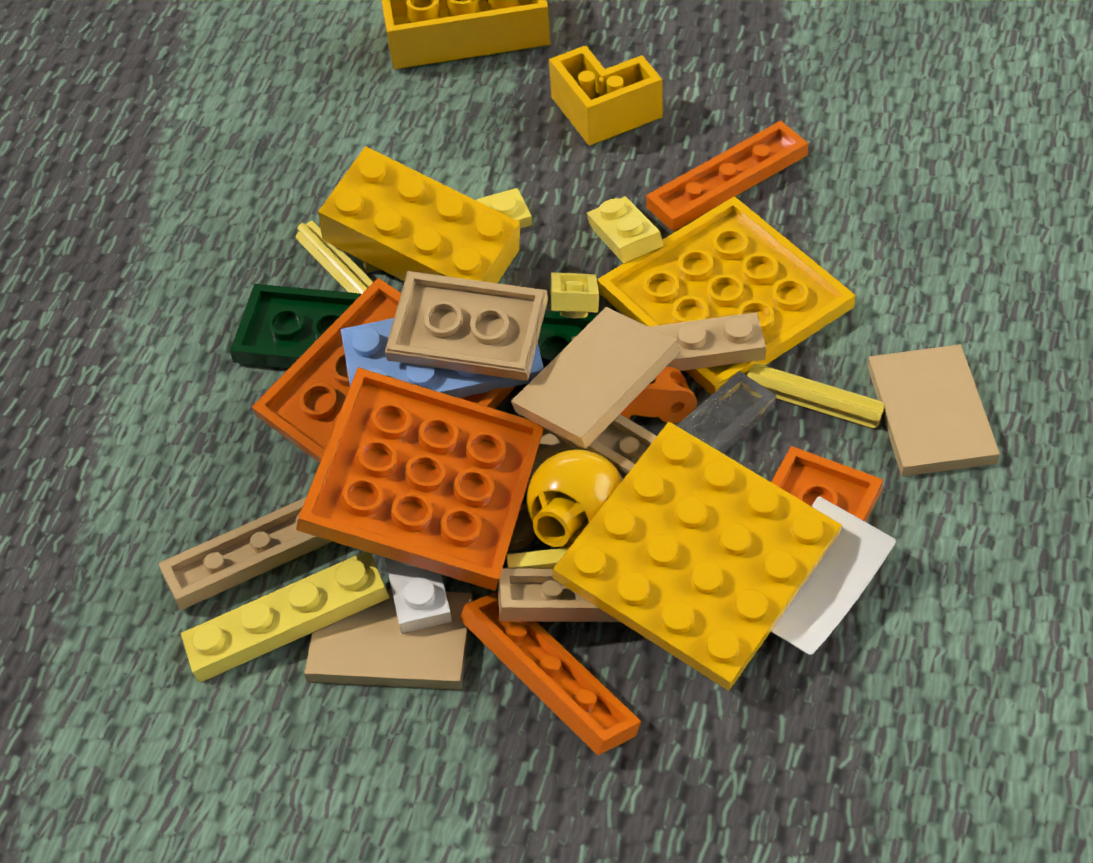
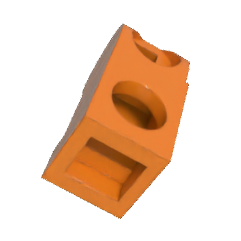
[620,366,697,423]

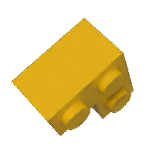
[549,45,663,146]

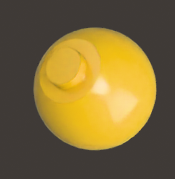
[527,450,623,548]

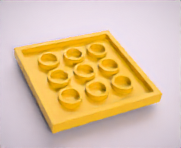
[597,196,856,398]
[553,421,842,691]

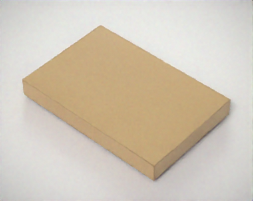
[385,271,548,381]
[511,307,681,449]
[867,344,1000,477]
[304,589,473,690]

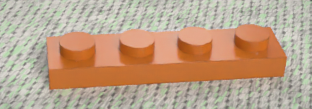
[646,120,808,232]
[460,591,642,756]

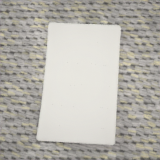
[771,497,896,655]

